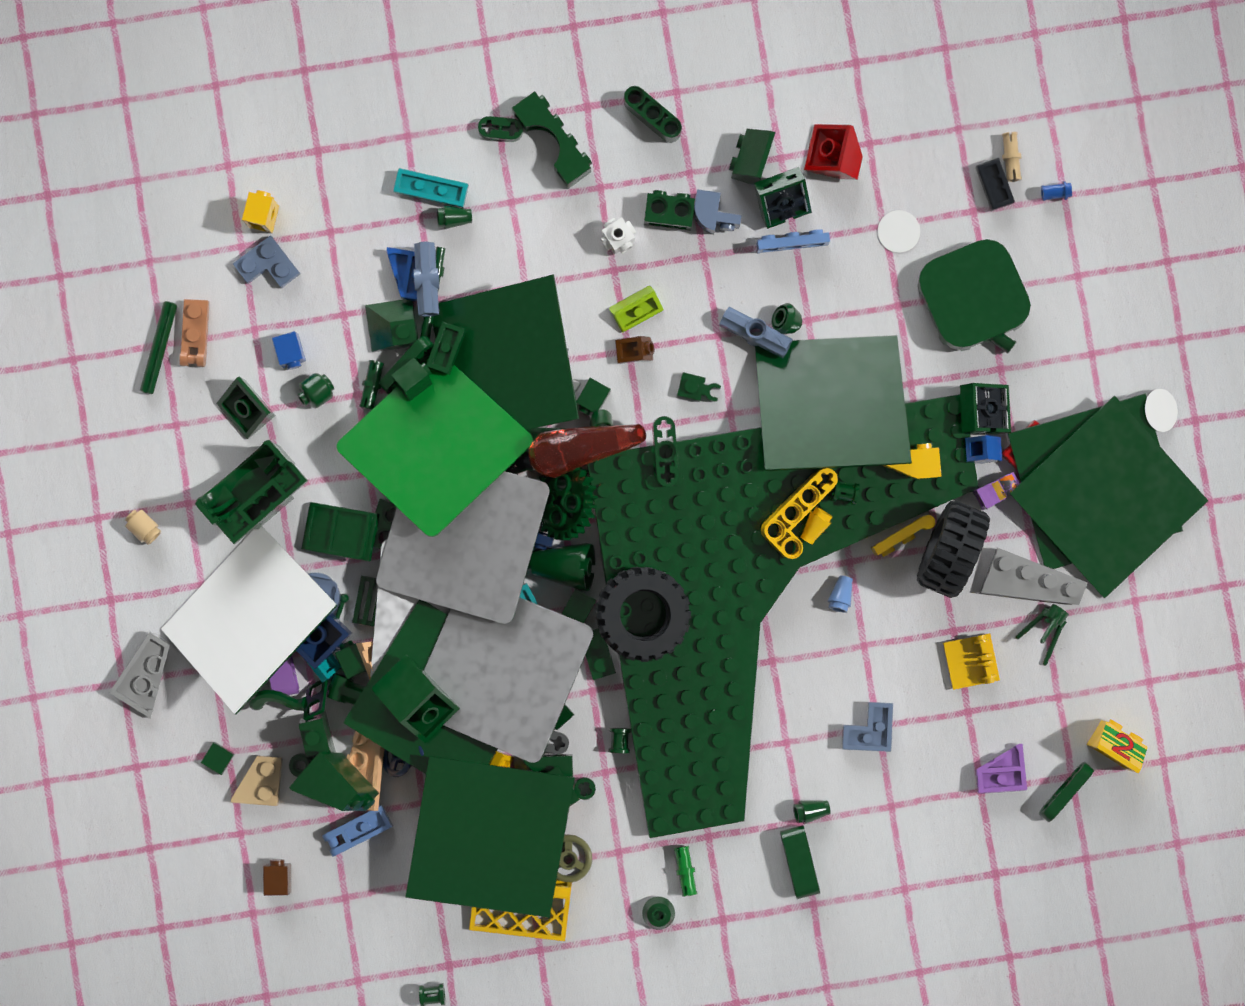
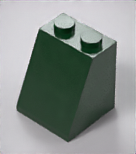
[371,654,460,743]
[289,752,379,811]

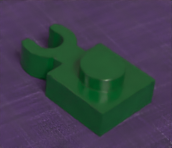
[677,372,721,402]

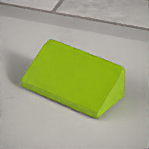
[609,285,664,333]

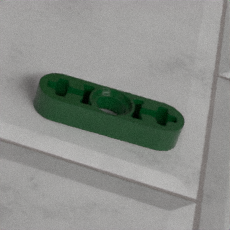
[379,336,434,394]
[652,416,679,487]
[1039,762,1094,822]

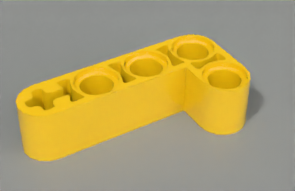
[761,468,838,559]

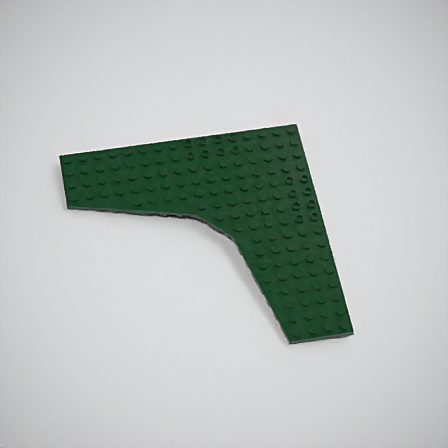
[586,394,979,838]

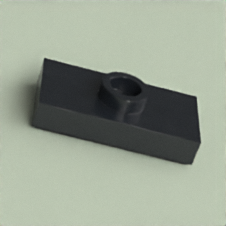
[975,158,1015,211]

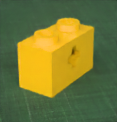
[242,190,280,234]

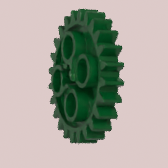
[539,462,598,540]

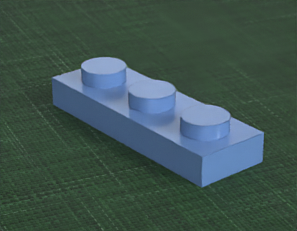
[756,229,830,253]

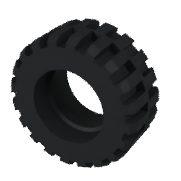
[917,500,990,598]
[595,567,691,662]

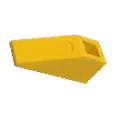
[882,443,941,479]

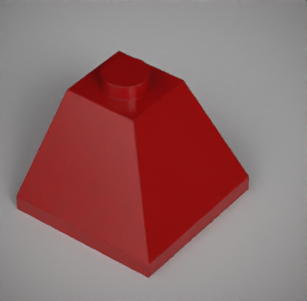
[804,124,863,180]

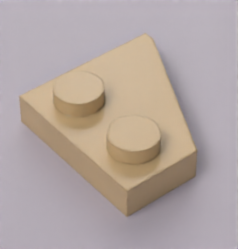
[231,755,283,806]

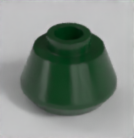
[771,303,802,335]
[642,896,675,930]

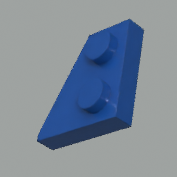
[386,247,417,301]

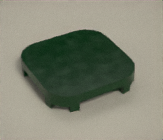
[917,239,1031,351]

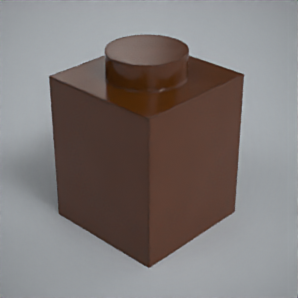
[263,859,291,896]

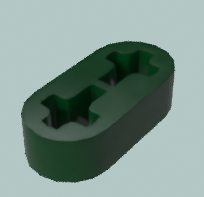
[478,116,523,142]

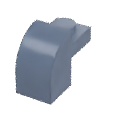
[694,189,742,234]

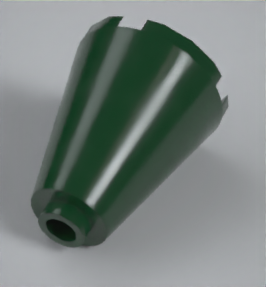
[528,543,596,591]

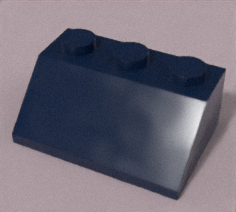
[296,612,352,669]

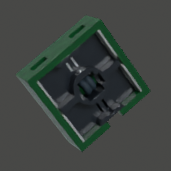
[754,167,812,229]
[960,383,1011,435]

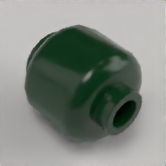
[297,373,334,409]

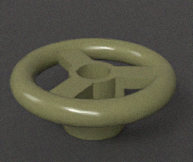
[557,834,592,882]

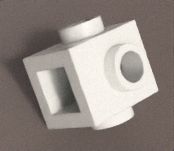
[600,217,636,254]

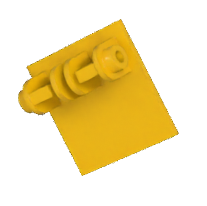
[943,633,1000,690]

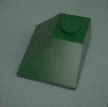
[365,299,418,353]

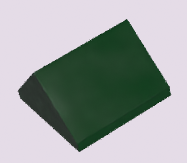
[216,376,276,439]

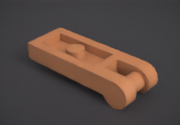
[180,299,209,367]

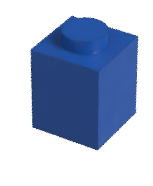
[272,331,306,370]
[965,435,1002,464]

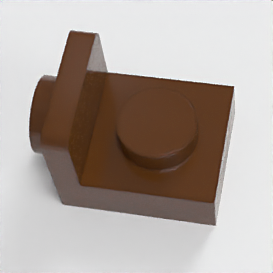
[615,336,655,364]

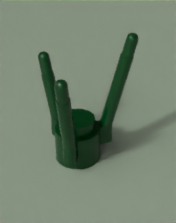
[1016,604,1069,666]

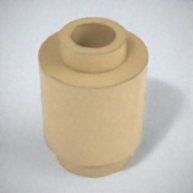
[125,510,161,545]

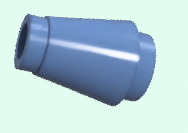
[828,576,853,613]

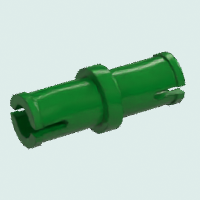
[674,846,698,897]

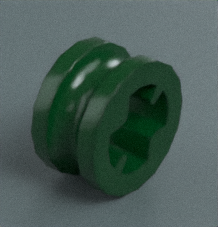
[574,777,596,800]

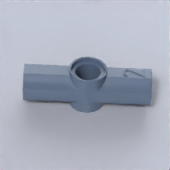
[414,242,439,317]
[719,306,793,358]

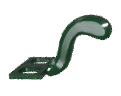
[249,679,328,721]

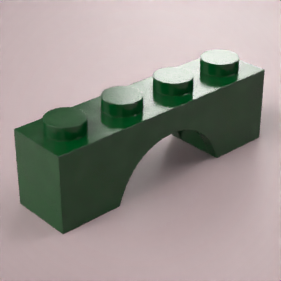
[512,91,592,189]

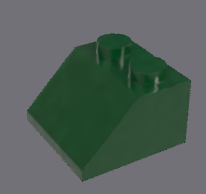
[729,129,776,185]

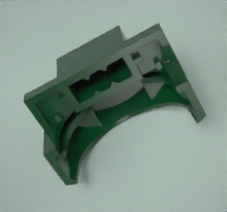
[195,440,308,544]

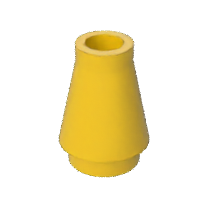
[801,507,832,545]

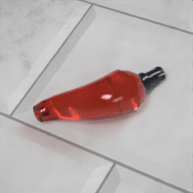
[509,424,646,478]

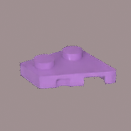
[975,744,1027,794]

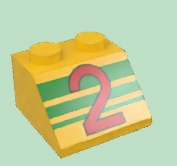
[1086,719,1148,773]

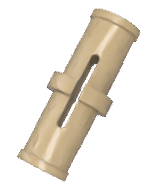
[1002,132,1022,182]

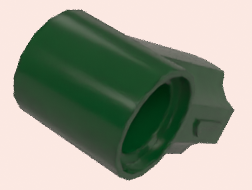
[326,673,365,705]

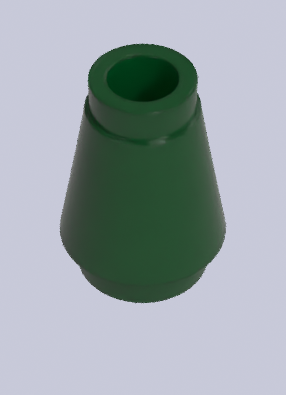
[437,206,472,229]
[793,800,831,825]

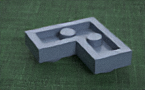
[233,235,300,288]
[842,702,893,752]

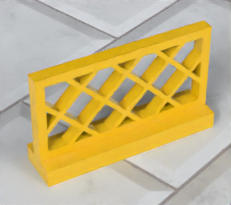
[469,880,572,941]

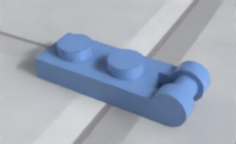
[322,805,393,857]

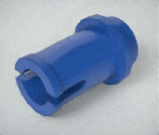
[1041,181,1072,201]

